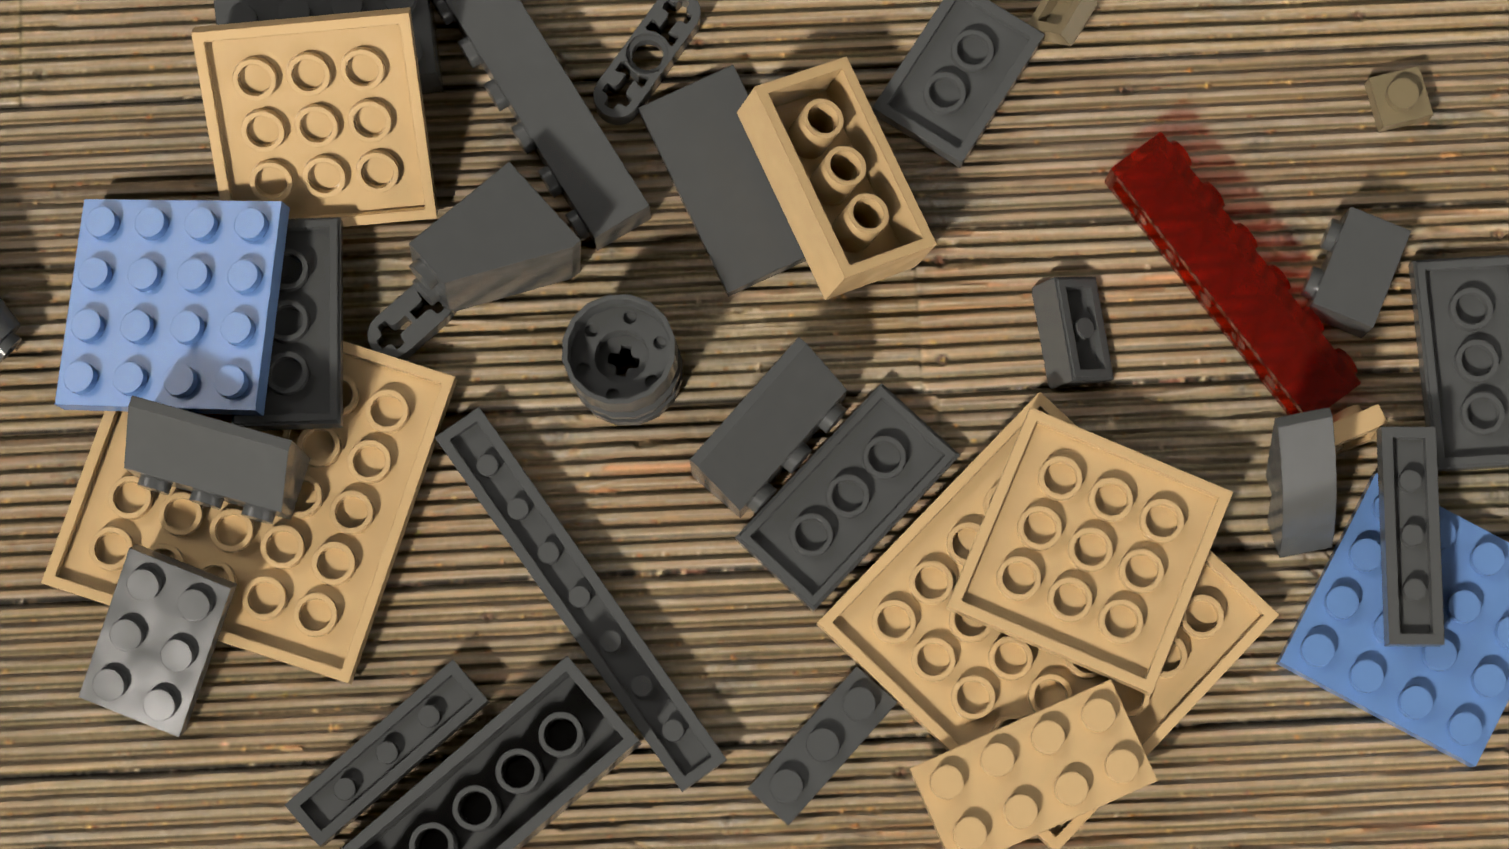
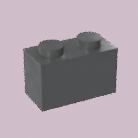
[1301,207,1411,338]

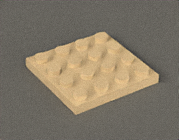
[191,7,438,227]
[946,407,1233,695]

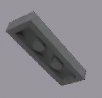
[748,666,897,826]

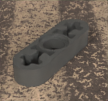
[593,0,701,125]

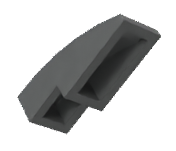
[1266,407,1337,558]

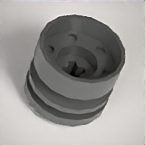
[562,294,683,426]

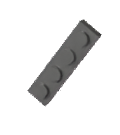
[1376,427,1445,647]
[285,659,490,847]

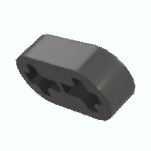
[367,285,456,360]

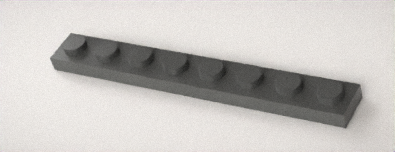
[435,407,727,792]

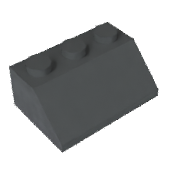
[689,337,847,518]
[124,396,311,524]

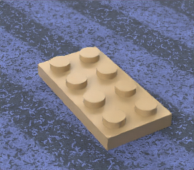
[909,679,1158,849]

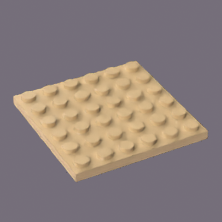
[41,341,457,685]
[817,392,1279,849]

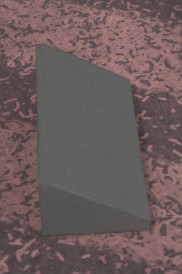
[1032,277,1114,389]

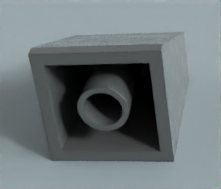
[409,162,581,312]

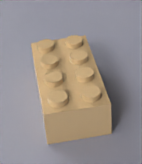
[737,56,937,300]

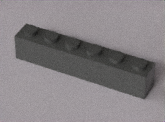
[431,0,651,251]

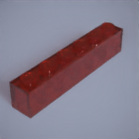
[1104,132,1361,415]

